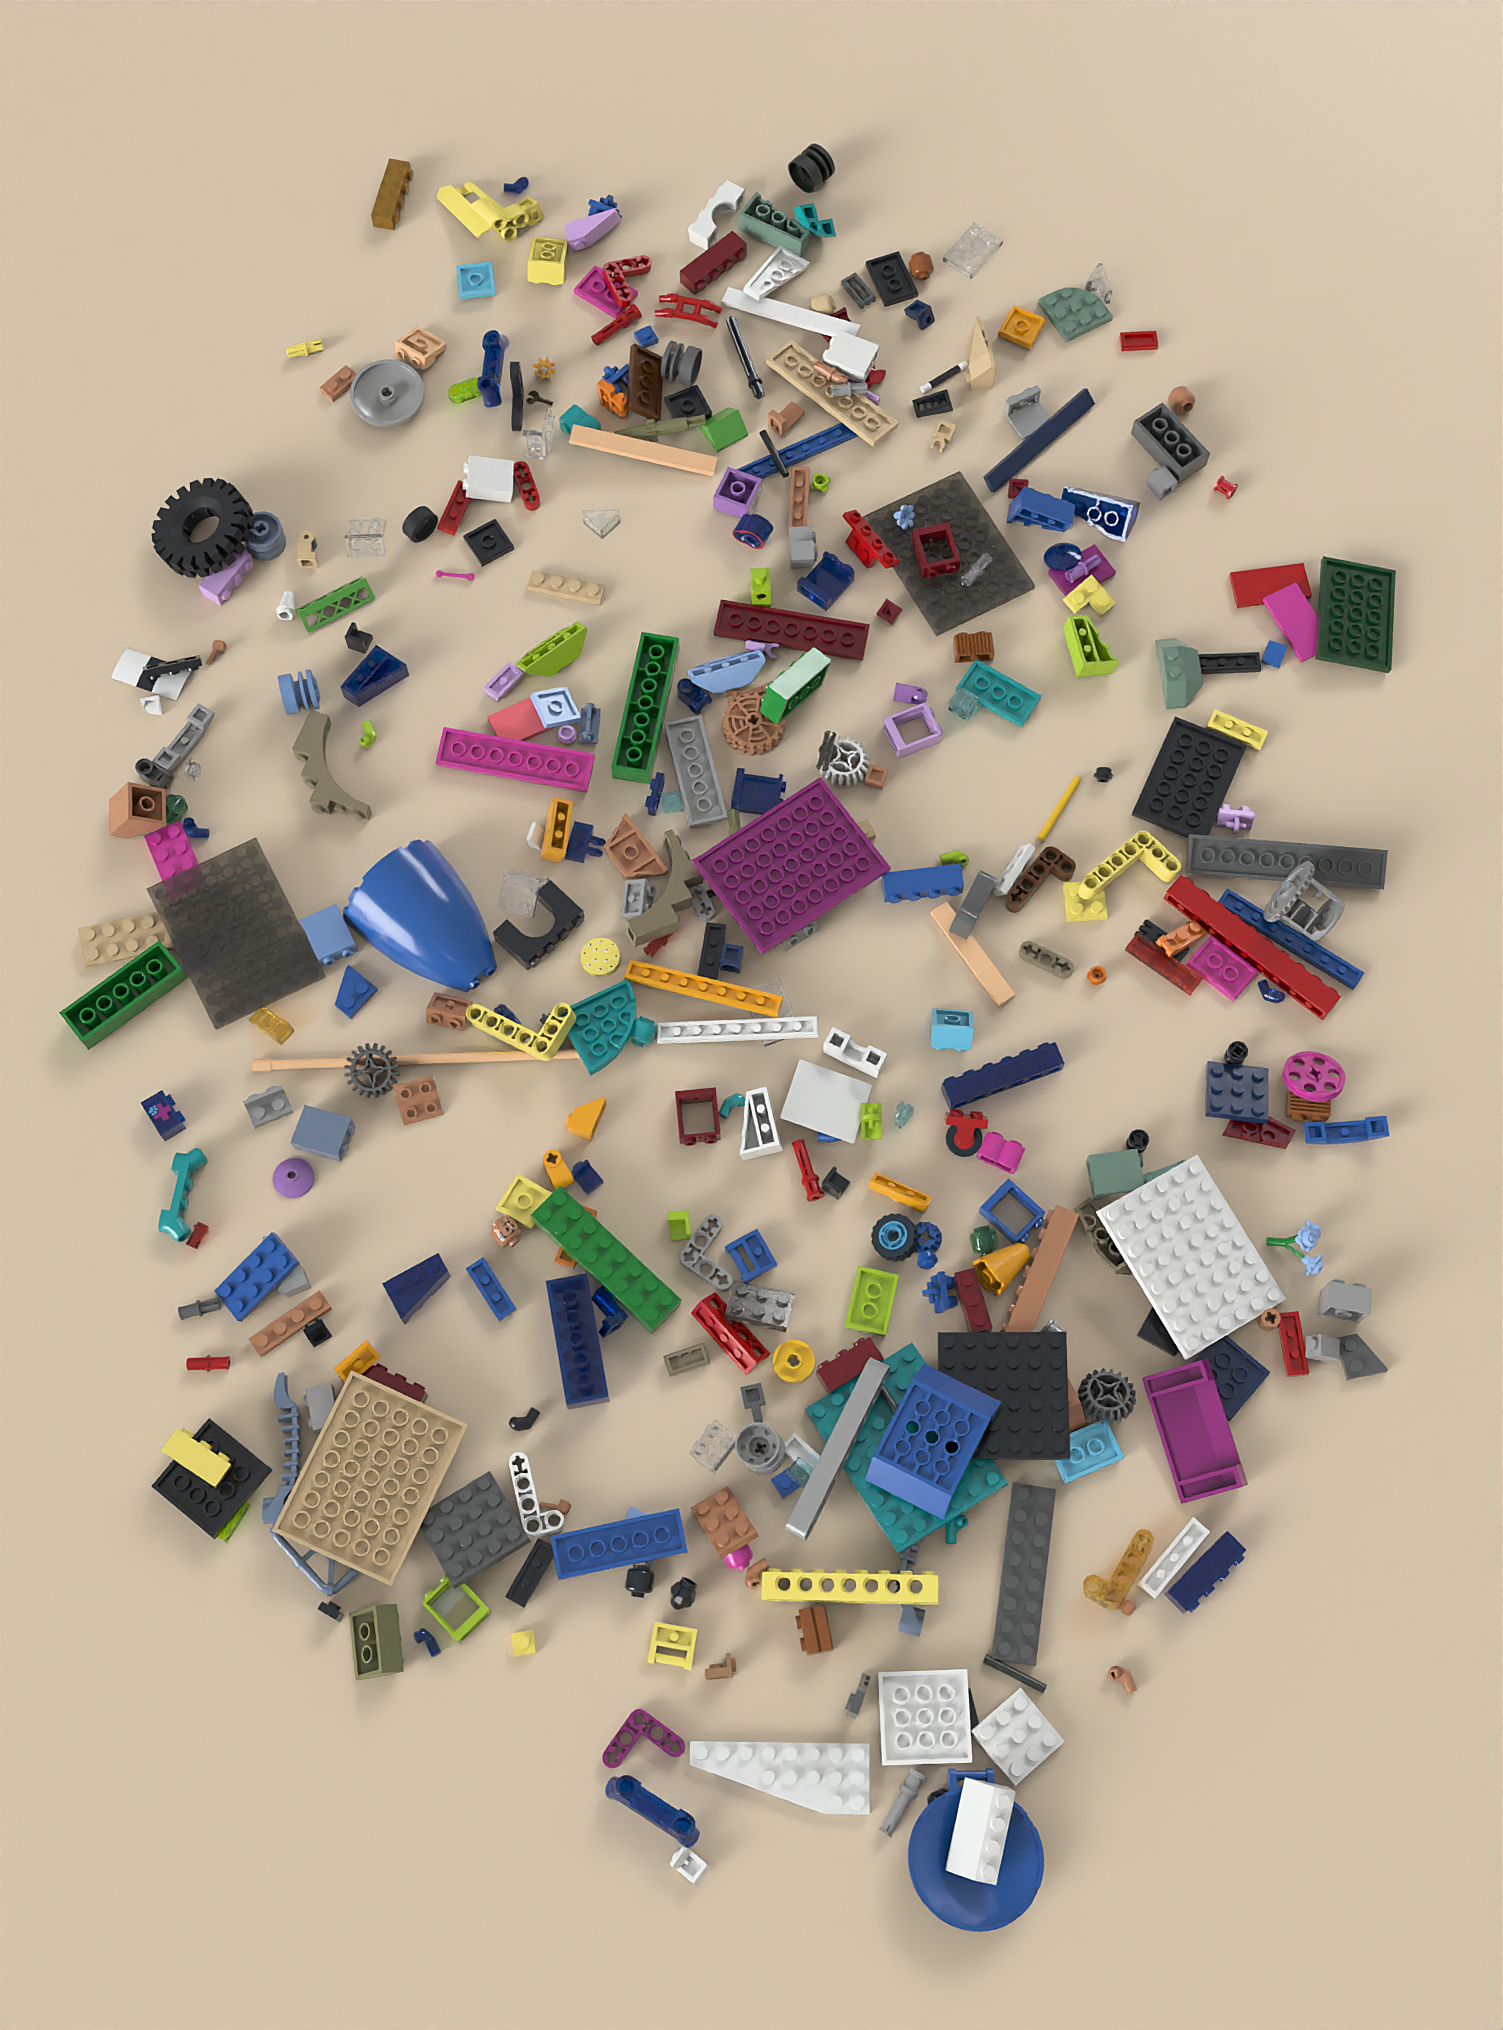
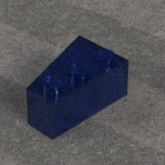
[340,645,409,707]
[382,1253,451,1325]

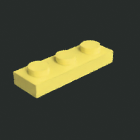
[1206,709,1268,751]

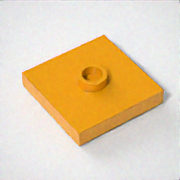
[998,305,1046,350]

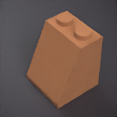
[109,782,166,839]

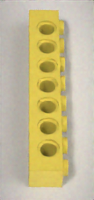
[761,1568,940,1605]

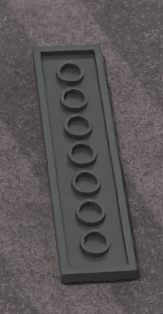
[991,1482,1056,1666]

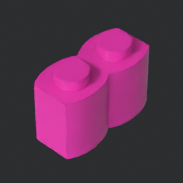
[976,1132,1025,1174]

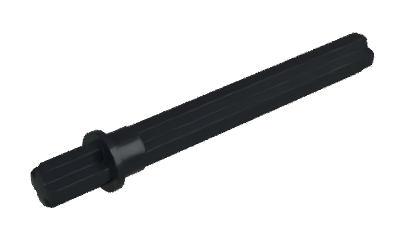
[726,316,765,399]

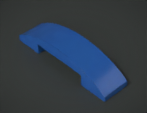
[1303,1116,1389,1145]

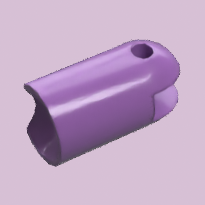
[893,683,928,705]

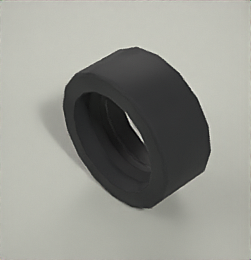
[402,506,438,543]

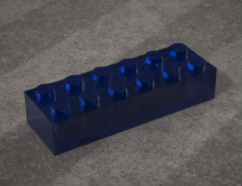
[546,1273,610,1410]

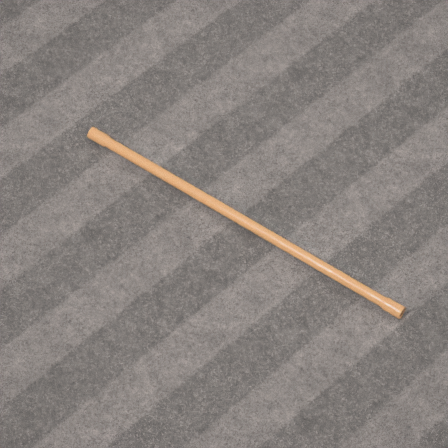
[252,1048,580,1072]

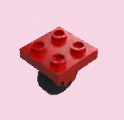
[944,1109,988,1157]

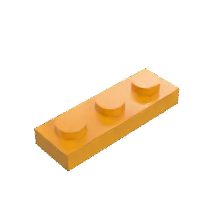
[868,1172,932,1213]

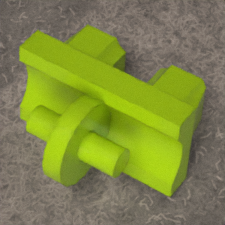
[861,1103,882,1140]

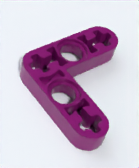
[602,1709,685,1768]

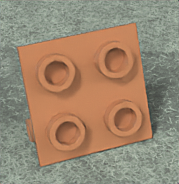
[393,1075,443,1125]

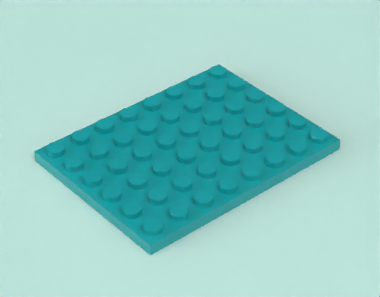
[805,1343,1008,1555]

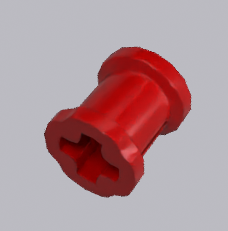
[1213,475,1238,499]

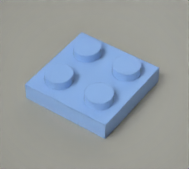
[530,687,581,728]

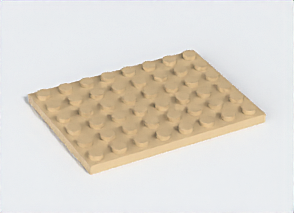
[272,1370,468,1587]

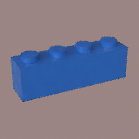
[881,864,964,903]

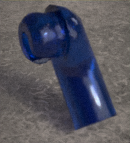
[504,177,529,194]
[183,817,209,838]
[1257,979,1285,1003]
[494,1004,521,1025]
[413,1628,441,1657]

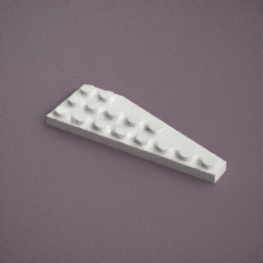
[690,1741,870,1815]

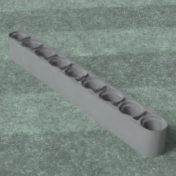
[786,1358,891,1540]

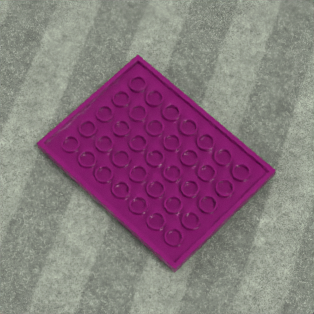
[692,777,891,956]

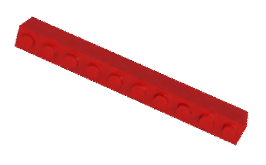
[1163,875,1341,1021]

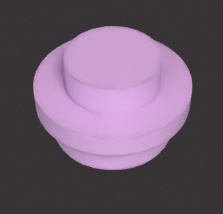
[557,725,577,744]

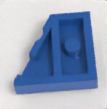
[335,965,378,1019]

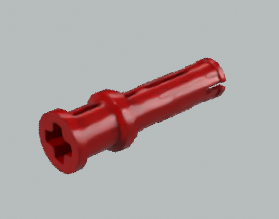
[591,304,642,346]
[792,1139,825,1202]

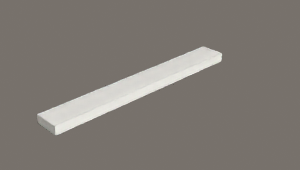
[722,287,861,337]
[657,1016,819,1044]

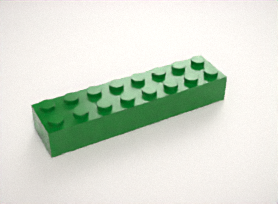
[611,632,680,784]
[530,1186,681,1334]

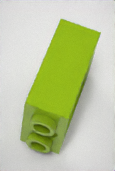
[422,1575,492,1644]

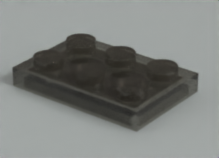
[724,1280,795,1333]

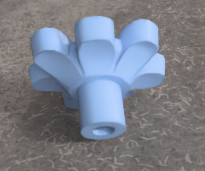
[894,505,915,530]

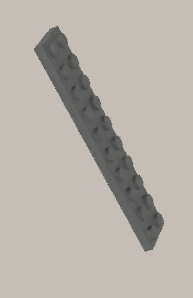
[1185,834,1388,890]

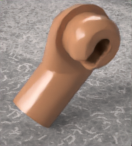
[745,1558,770,1589]
[1108,1666,1137,1694]

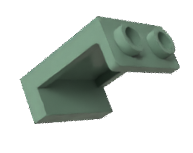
[1086,1149,1147,1200]

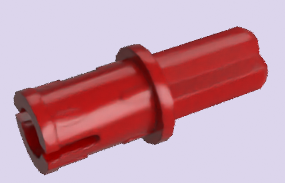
[186,1355,230,1372]

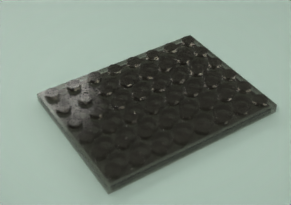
[863,471,1035,636]
[146,837,326,1030]

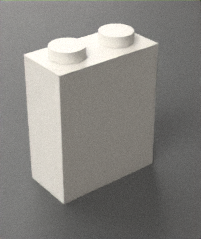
[822,330,879,383]
[463,455,514,503]

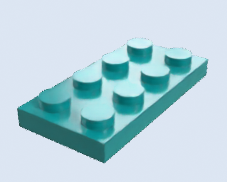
[956,659,1042,728]

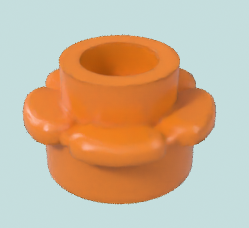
[1087,966,1107,985]

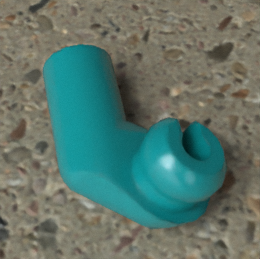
[718,1093,746,1118]

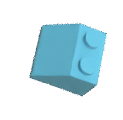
[930,1008,974,1051]

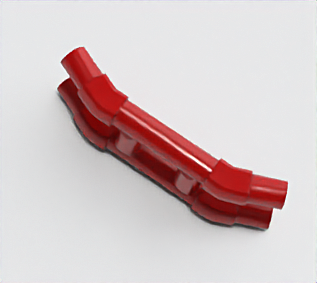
[654,293,722,329]

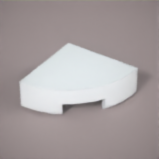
[140,695,163,715]

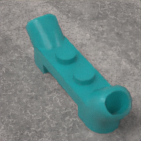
[158,1148,208,1242]

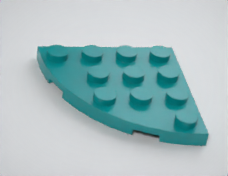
[561,979,636,1076]

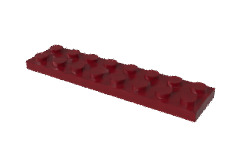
[714,599,870,661]

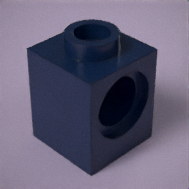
[720,943,744,974]

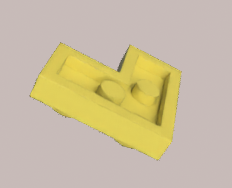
[1063,575,1116,616]

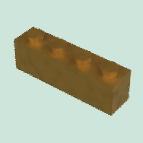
[371,158,413,230]

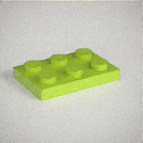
[844,1266,899,1337]

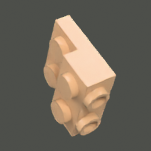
[395,326,447,370]

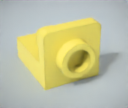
[516,196,544,226]

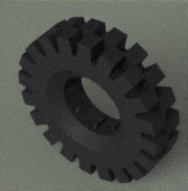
[151,478,254,578]

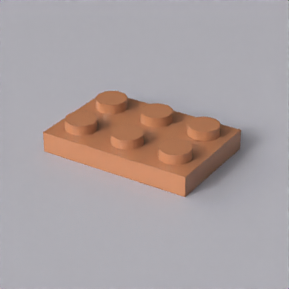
[690,1486,759,1559]

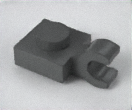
[740,1383,766,1422]

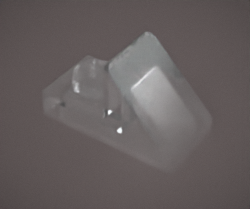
[1085,263,1112,304]

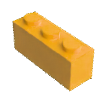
[540,797,573,863]

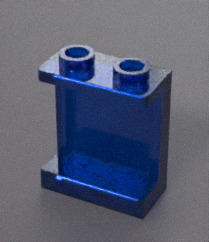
[797,551,855,611]
[731,768,787,815]

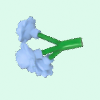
[1266,1220,1325,1276]

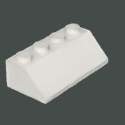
[945,1777,1016,1885]

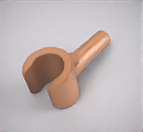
[206,640,226,665]
[539,1499,572,1515]
[1103,1598,1136,1616]

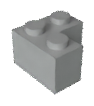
[789,526,818,569]

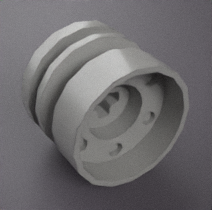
[735,1422,786,1474]

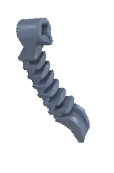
[262,1372,302,1524]
[895,1539,926,1636]

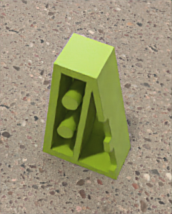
[1063,614,1119,677]

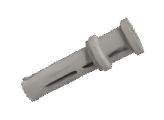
[879,1767,927,1837]

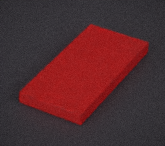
[1229,563,1312,608]

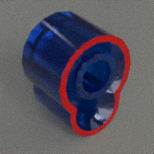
[732,514,774,549]

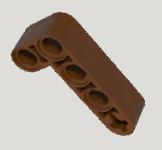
[1005,846,1076,913]

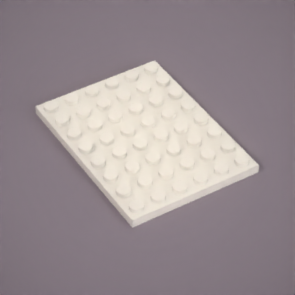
[1096,1155,1286,1360]

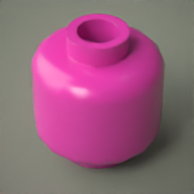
[724,1543,753,1571]

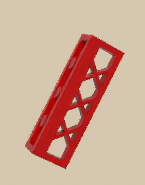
[691,1292,770,1375]

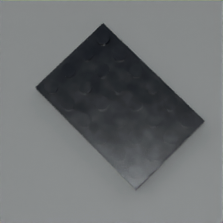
[1132,716,1247,838]

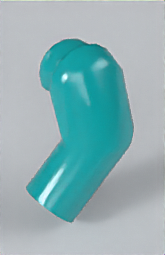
[945,1515,968,1544]

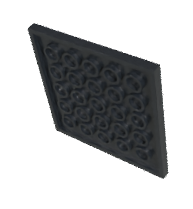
[938,1332,1070,1460]

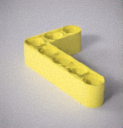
[1078,831,1181,899]
[466,1003,576,1061]

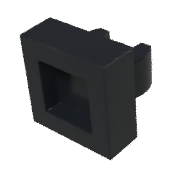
[303,1318,332,1348]

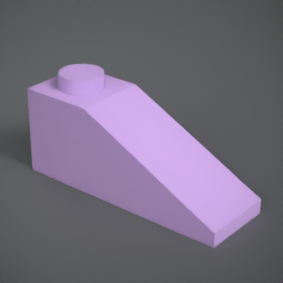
[565,208,621,252]

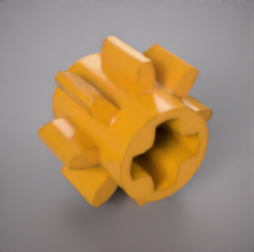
[533,356,556,380]

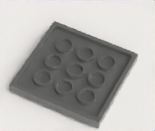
[420,1471,531,1589]

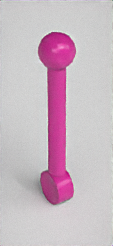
[435,570,475,581]

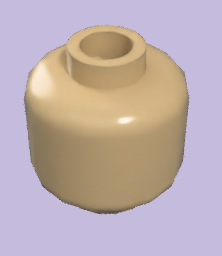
[808,293,836,316]

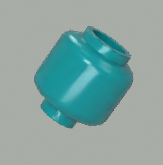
[630,1016,657,1047]

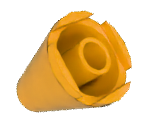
[972,1242,1030,1296]

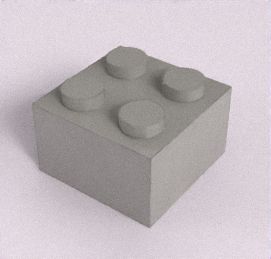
[1318,1279,1372,1323]

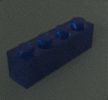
[1164,1531,1246,1614]

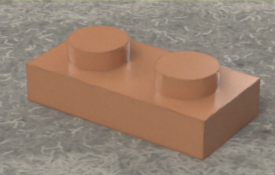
[320,365,357,402]

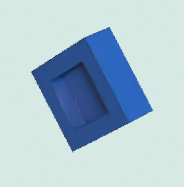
[634,325,658,349]
[771,1467,801,1499]

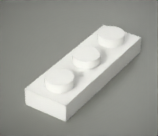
[991,843,1036,897]

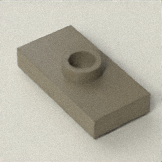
[663,1343,710,1377]

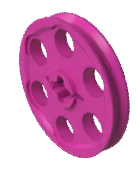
[1282,1051,1346,1102]

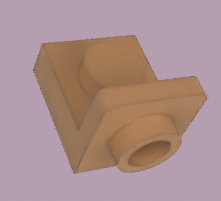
[705,1653,736,1680]

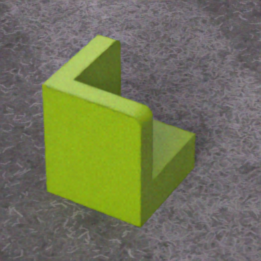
[668,1210,691,1241]

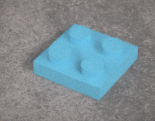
[456,262,496,300]

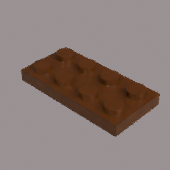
[626,343,663,422]

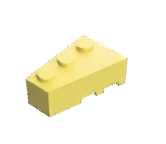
[161,1428,232,1488]

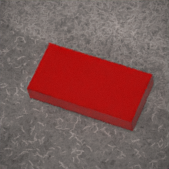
[1119,331,1158,351]

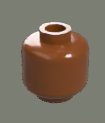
[909,252,934,281]

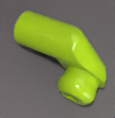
[359,720,377,748]
[939,850,969,867]

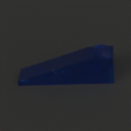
[1061,486,1140,542]

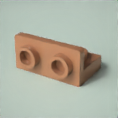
[426,992,473,1031]

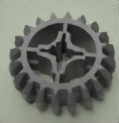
[344,1043,400,1098]
[1078,1368,1136,1425]

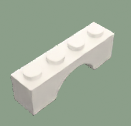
[688,180,745,250]

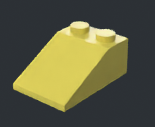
[528,237,568,285]

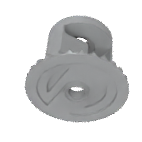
[1264,861,1345,941]

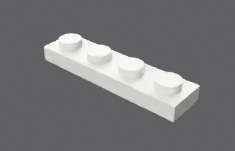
[1138,1517,1210,1599]

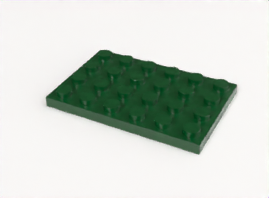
[1315,556,1396,673]

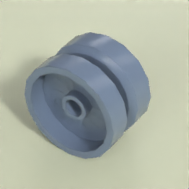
[244,511,286,561]

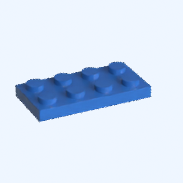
[214,1232,300,1322]

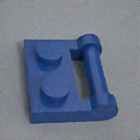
[725,1229,777,1284]

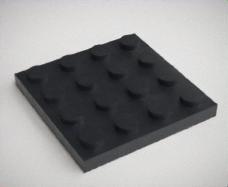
[151,1418,273,1539]

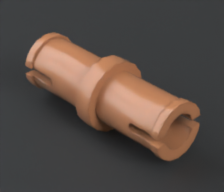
[813,359,850,385]

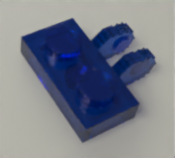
[564,821,606,863]

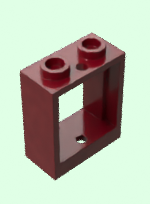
[911,522,961,578]
[675,1087,721,1146]

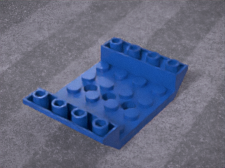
[865,1364,1002,1520]

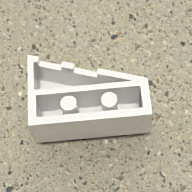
[740,1087,783,1161]

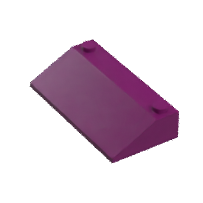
[1142,1359,1248,1504]

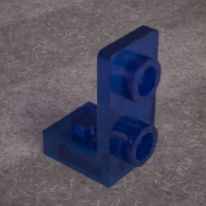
[591,1286,628,1338]

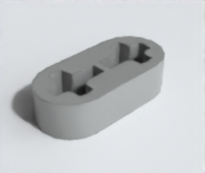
[690,886,715,922]

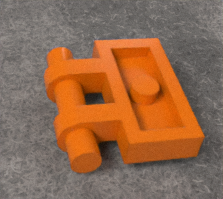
[597,379,628,419]

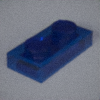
[645,772,665,816]

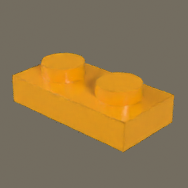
[334,1340,381,1382]

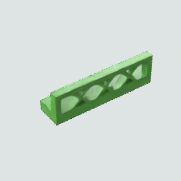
[295,576,375,633]

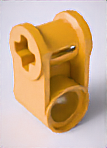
[543,1149,574,1190]

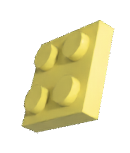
[1063,882,1108,922]
[496,1173,552,1230]

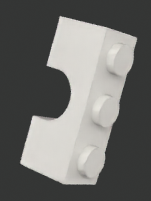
[823,1027,887,1078]

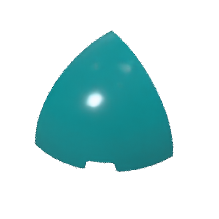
[793,203,836,238]

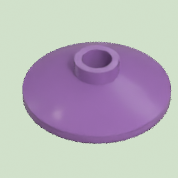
[273,1158,314,1198]

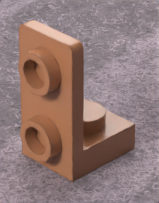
[768,402,805,437]

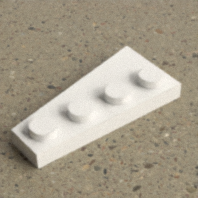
[743,245,810,301]

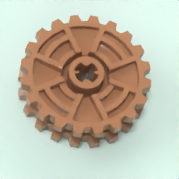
[722,692,785,756]

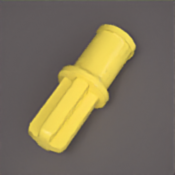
[286,339,323,358]

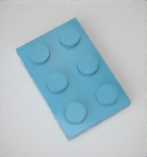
[1054,1420,1124,1484]

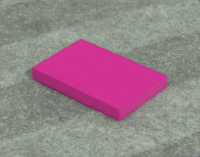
[573,265,638,319]
[1186,935,1259,1002]

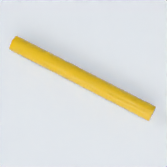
[1037,776,1081,842]

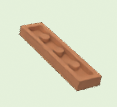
[788,467,810,535]
[249,1290,332,1357]

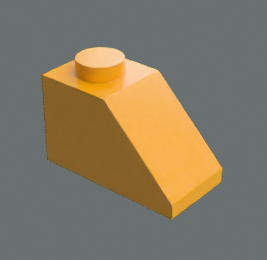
[565,1097,607,1141]

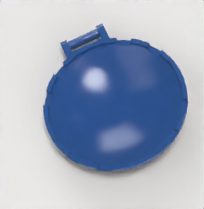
[908,1768,1044,1932]

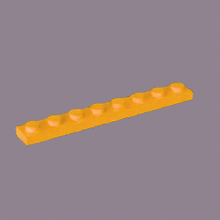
[624,959,783,1017]

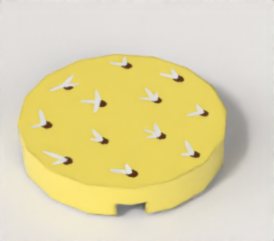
[580,937,620,977]

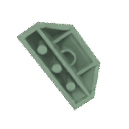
[1155,638,1203,709]

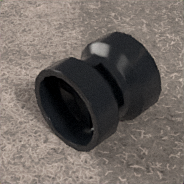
[1224,1041,1248,1065]
[1126,1129,1149,1155]

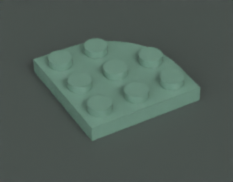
[1038,288,1113,343]

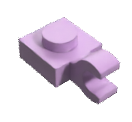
[745,640,779,658]

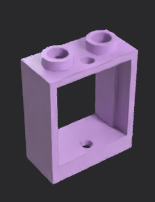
[883,702,943,759]

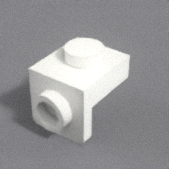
[670,1845,710,1886]

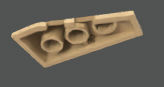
[965,316,996,391]

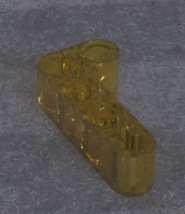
[1083,1529,1154,1611]

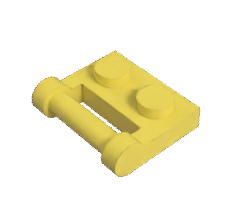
[647,1622,698,1670]

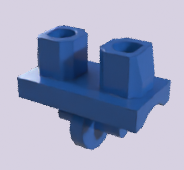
[588,195,622,220]
[602,364,629,394]
[922,1271,958,1314]

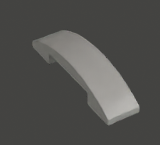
[152,703,215,771]

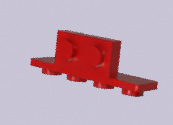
[842,510,900,569]

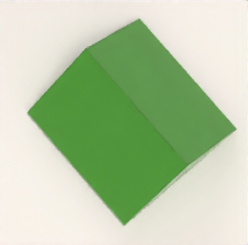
[698,407,748,452]

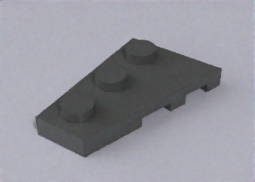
[845,1673,871,1719]

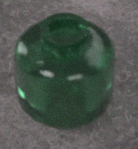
[166,794,188,824]
[970,1225,999,1256]

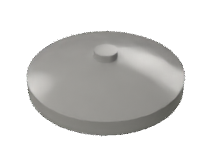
[350,359,424,428]

